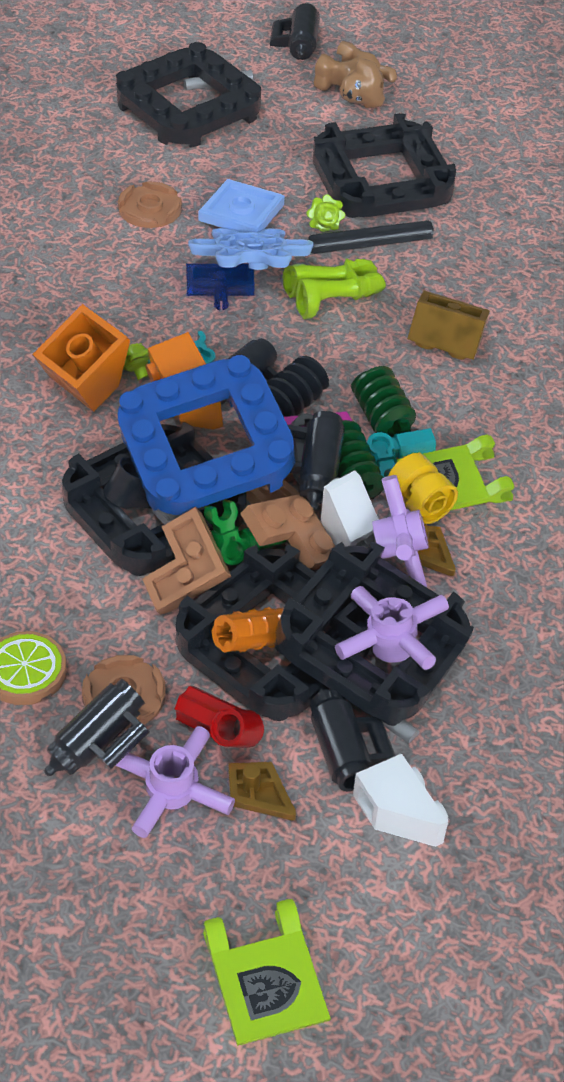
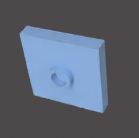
[198,179,285,233]

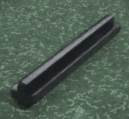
[308,220,434,254]

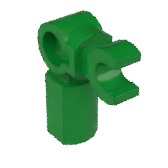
[204,499,286,565]

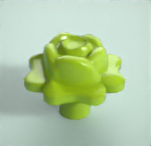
[306,194,345,232]
[123,343,150,381]

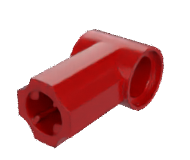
[174,686,264,748]

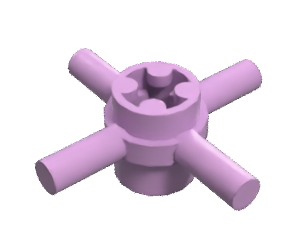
[372,475,429,587]
[335,586,449,670]
[115,726,235,838]

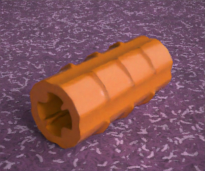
[212,607,284,653]

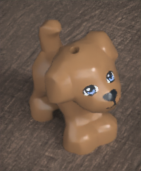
[314,41,397,108]

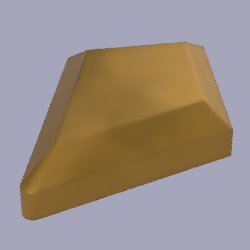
[418,524,456,577]
[228,762,296,821]

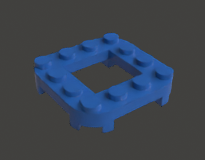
[118,355,295,515]

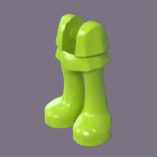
[282,259,386,319]

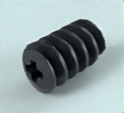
[267,356,330,417]

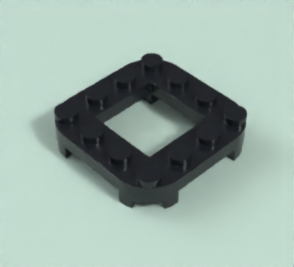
[116,42,261,148]
[313,113,456,218]
[62,422,246,576]
[274,542,474,726]
[175,545,371,721]

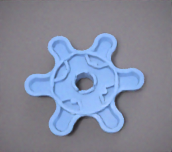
[188,228,313,270]

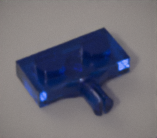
[186,264,255,310]

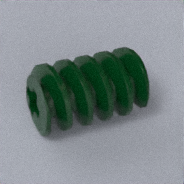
[350,366,416,438]
[338,420,384,500]

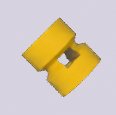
[388,453,458,524]

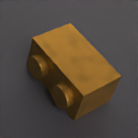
[407,290,490,360]

